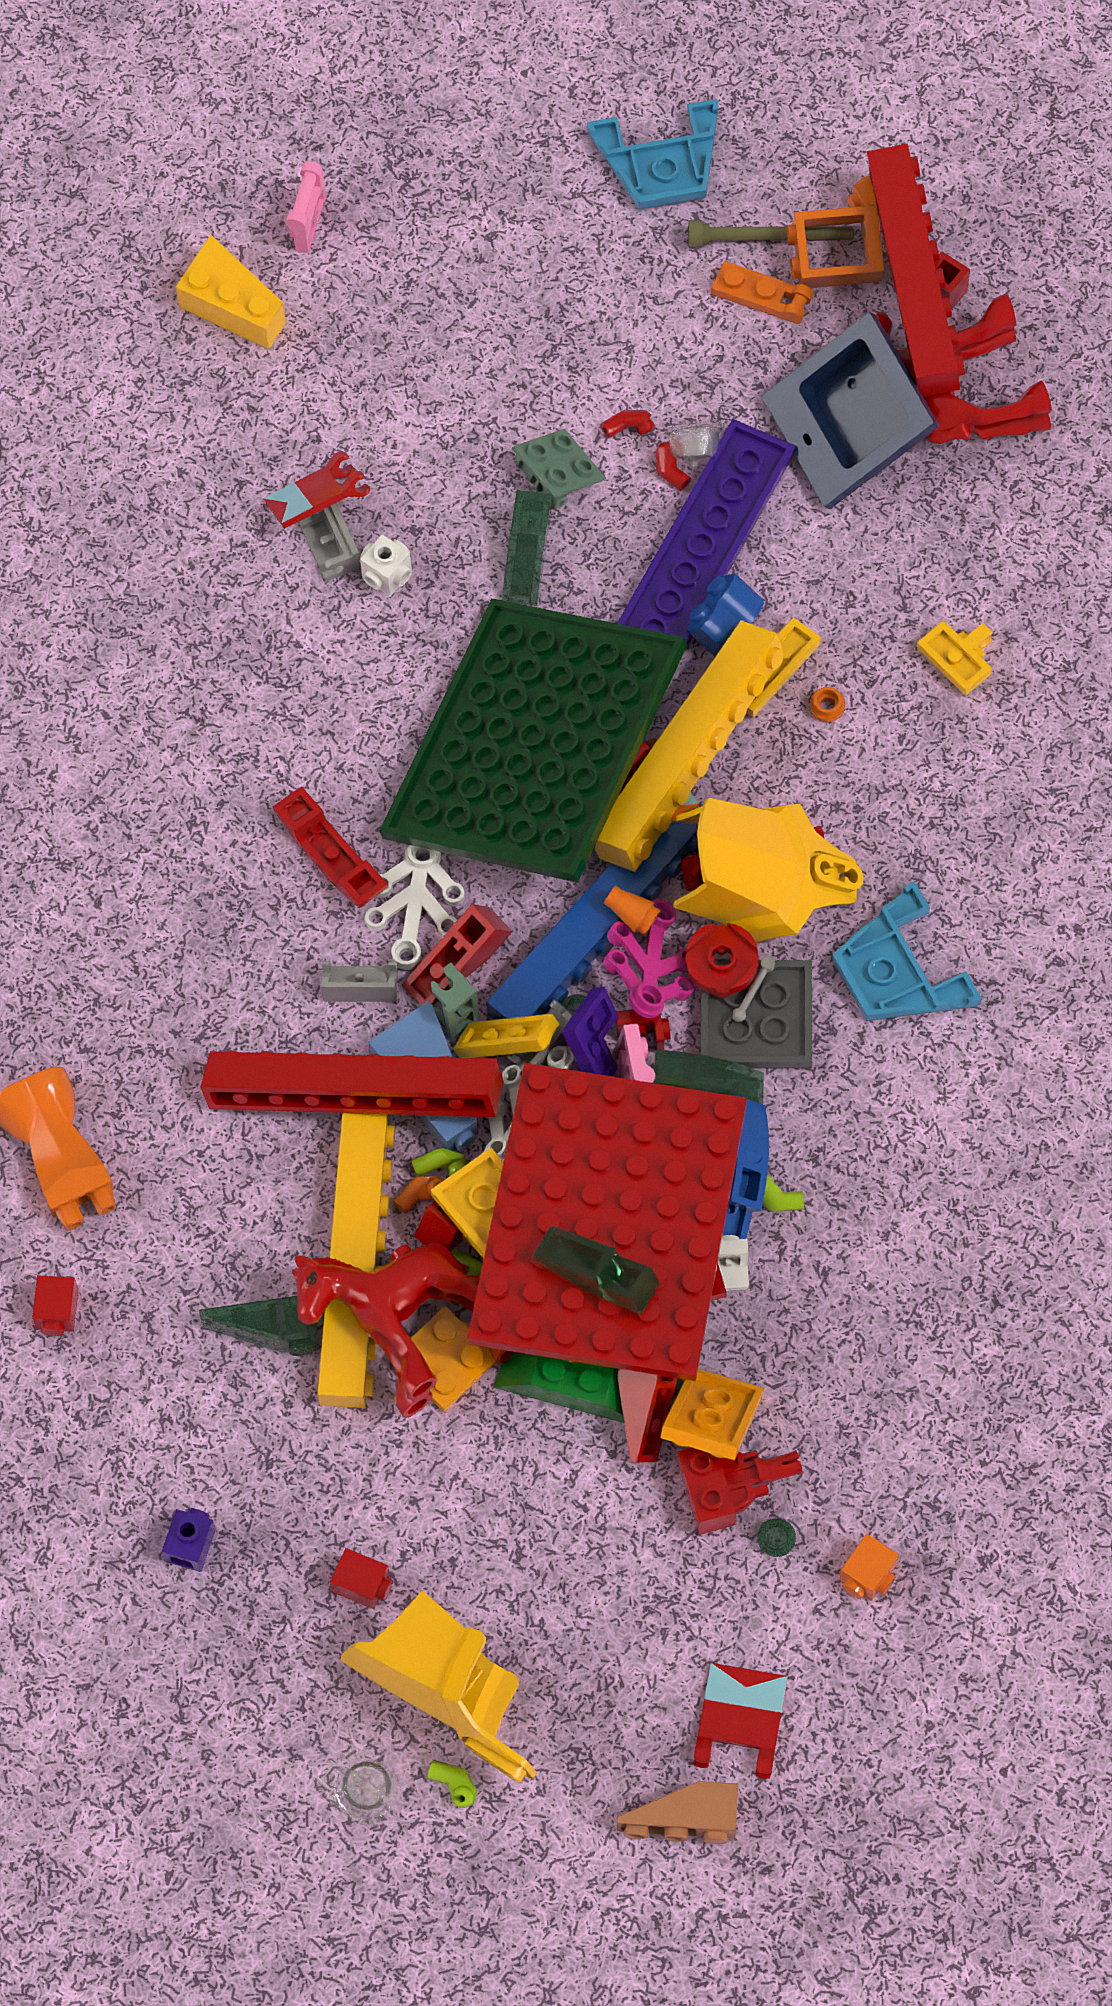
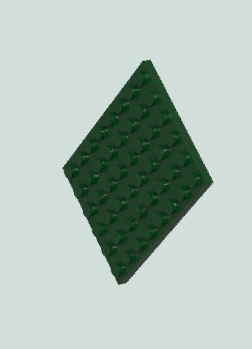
[379,598,687,883]

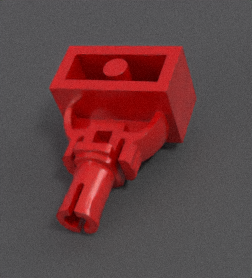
[678,1447,803,1535]

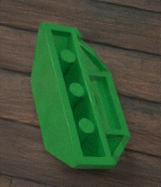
[495,1352,624,1423]

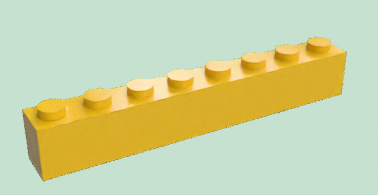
[594,620,784,872]
[318,1113,395,1408]

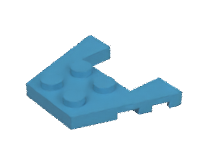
[587,99,718,210]
[832,881,982,1021]

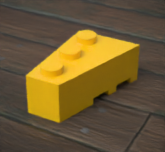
[176,234,286,349]

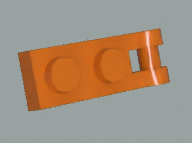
[711,261,814,324]

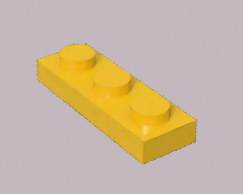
[746,617,821,718]
[453,1014,560,1058]

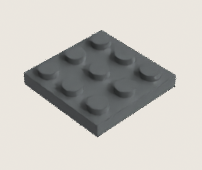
[700,959,812,1068]

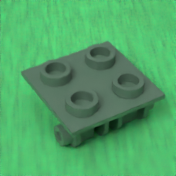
[512,429,606,508]

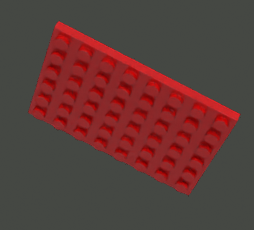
[467,1062,747,1382]

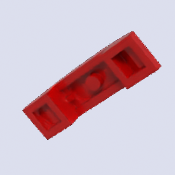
[273,786,389,908]

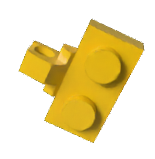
[917,620,993,696]

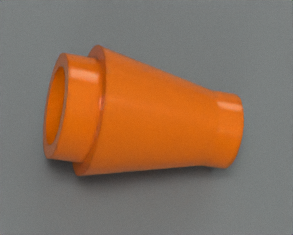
[603,885,661,935]

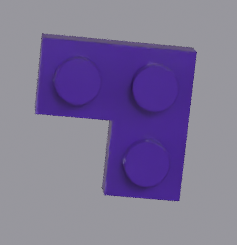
[562,987,619,1077]

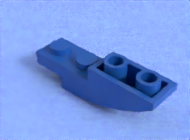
[723,1094,769,1239]

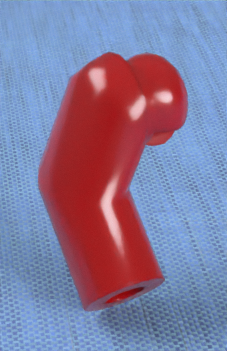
[600,410,655,438]
[655,441,691,491]

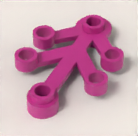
[603,899,695,1018]

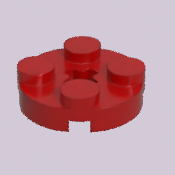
[685,923,759,998]

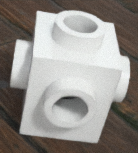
[360,534,412,597]

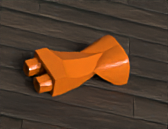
[0,1067,116,1231]

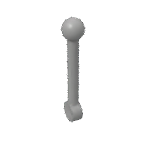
[732,956,775,1022]

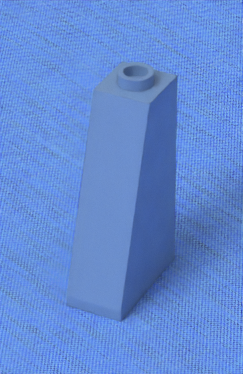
[368,1001,478,1151]

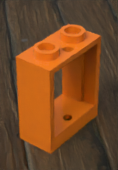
[787,205,885,288]

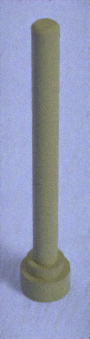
[688,220,854,248]

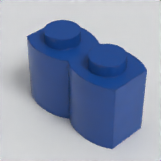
[687,573,764,657]

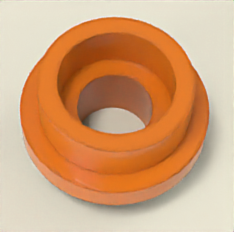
[809,687,845,722]

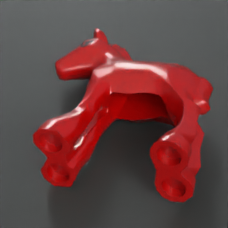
[876,293,1052,444]
[292,1243,514,1418]

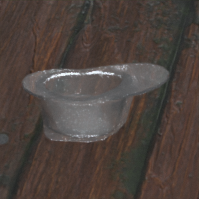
[664,421,725,467]
[315,1746,402,1826]

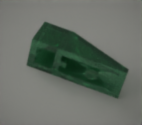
[199,1296,320,1356]

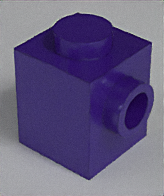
[161,1508,216,1572]

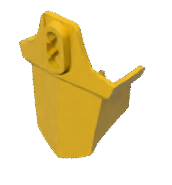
[674,798,864,943]
[340,1590,537,1784]

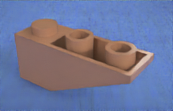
[617,1781,738,1844]

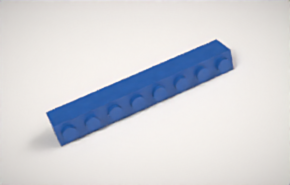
[486,821,699,1020]

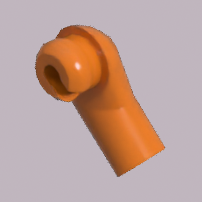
[392,1176,444,1214]

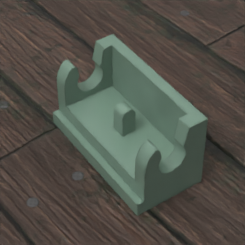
[431,962,480,1041]

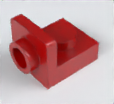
[615,1009,671,1053]

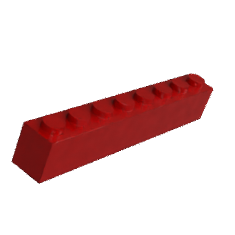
[867,143,965,397]
[200,1050,504,1117]

